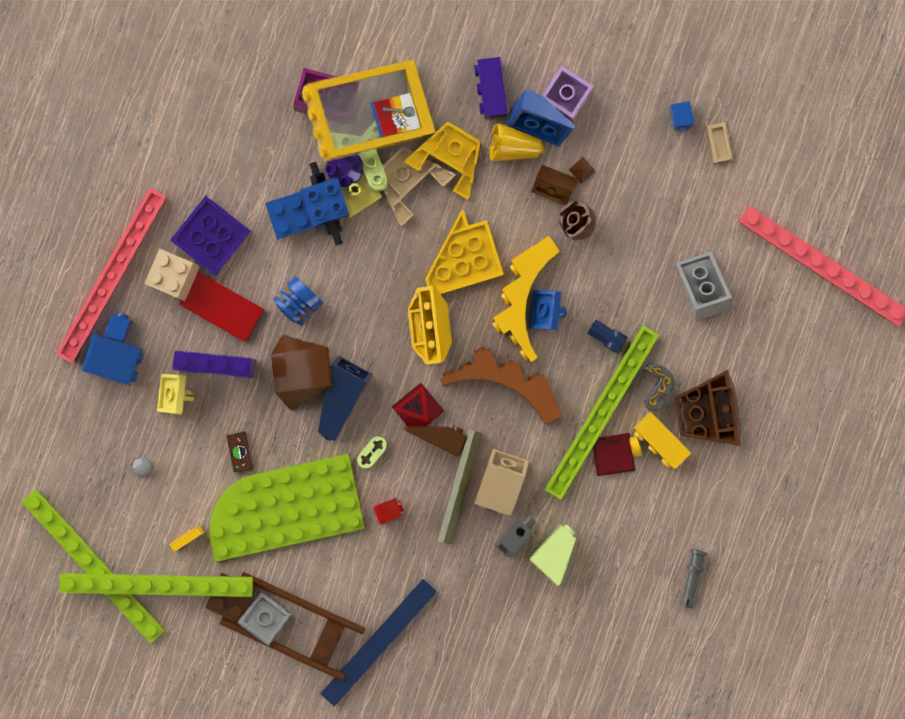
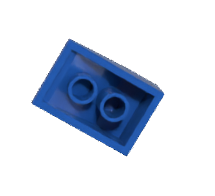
[507,89,575,147]

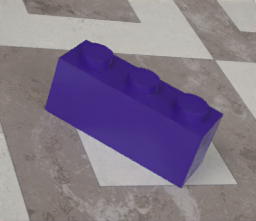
[474,57,508,119]

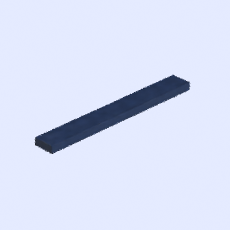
[320,579,437,707]

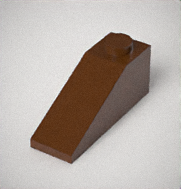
[403,425,467,456]

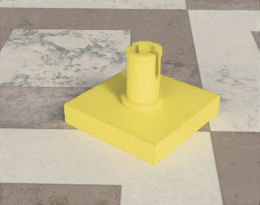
[340,170,382,218]
[157,373,195,414]

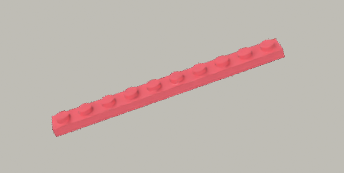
[56,188,167,364]
[738,206,905,327]

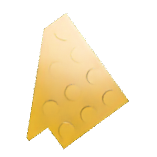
[425,210,504,294]

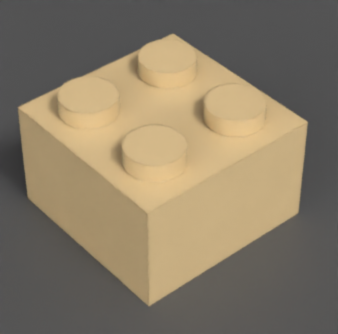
[144,249,200,301]

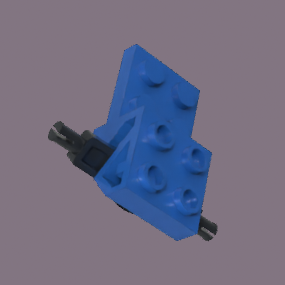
[265,162,350,246]

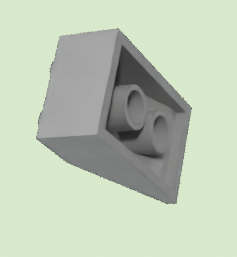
[676,251,732,321]

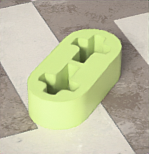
[357,436,387,468]

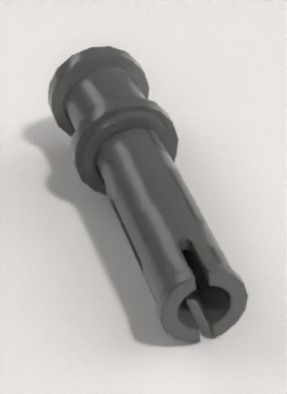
[680,549,708,608]

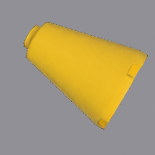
[489,123,544,162]

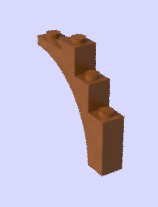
[440,347,562,424]

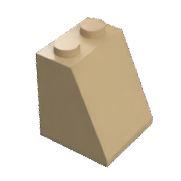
[475,449,529,516]

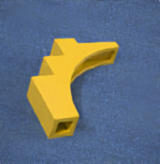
[492,236,560,363]

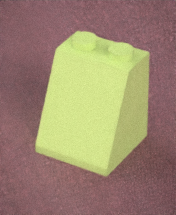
[529,524,576,586]

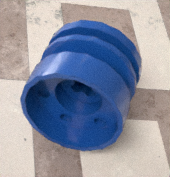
[273,276,324,327]

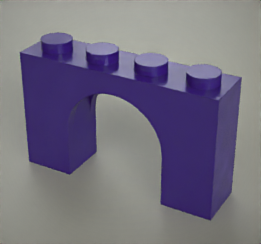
[172,351,256,378]

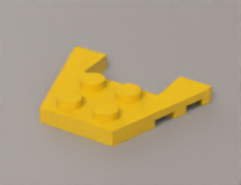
[403,122,481,200]

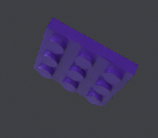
[170,195,251,276]

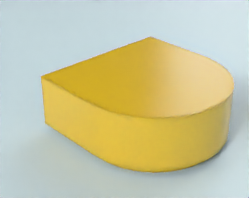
[629,436,642,458]

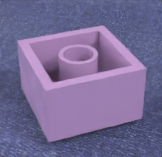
[542,66,594,121]

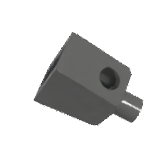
[494,515,536,557]

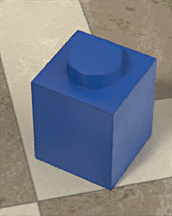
[669,101,694,132]
[104,312,132,343]

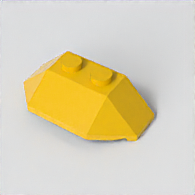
[408,286,452,365]

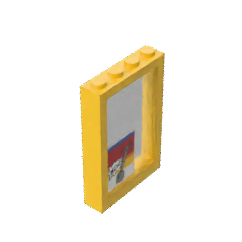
[302,59,436,162]

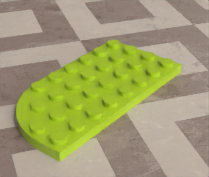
[209,453,365,562]

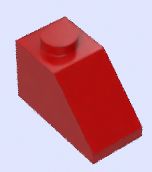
[373,498,404,525]

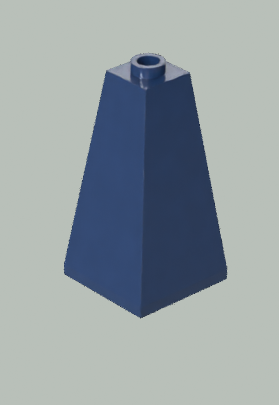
[318,356,373,441]

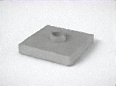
[238,592,292,646]

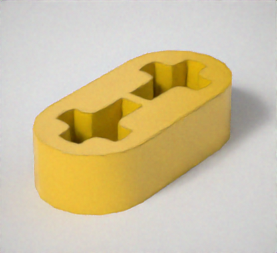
[169,525,205,552]

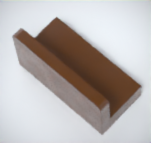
[531,165,577,205]

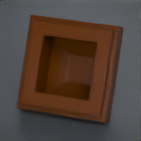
[569,157,595,184]

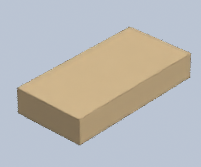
[706,122,733,164]

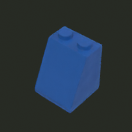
[81,334,144,385]

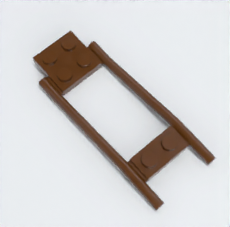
[206,572,366,680]

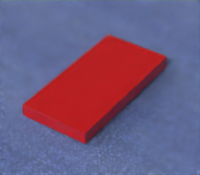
[179,272,265,343]

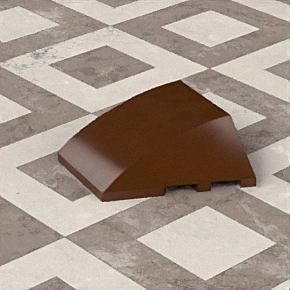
[271,334,333,411]
[674,370,741,446]

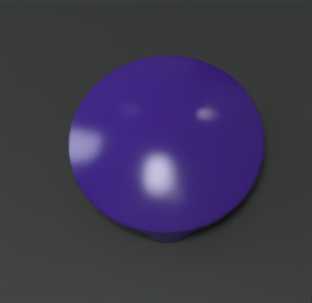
[325,154,363,187]

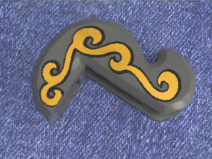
[644,364,675,411]

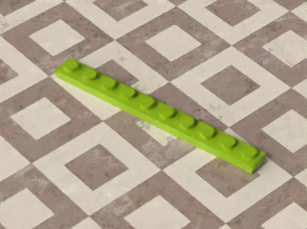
[544,325,659,500]
[22,489,165,644]
[59,573,253,597]

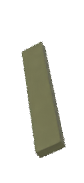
[438,430,483,544]

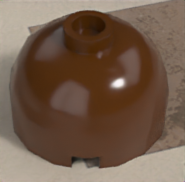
[557,201,596,240]

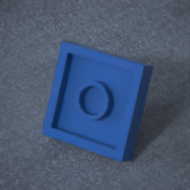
[529,290,567,330]

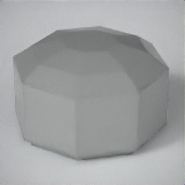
[132,457,152,477]

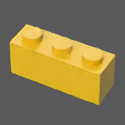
[633,412,691,469]

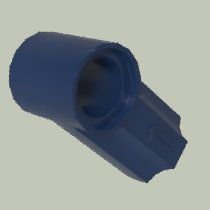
[587,320,628,354]

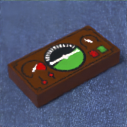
[226,431,253,473]

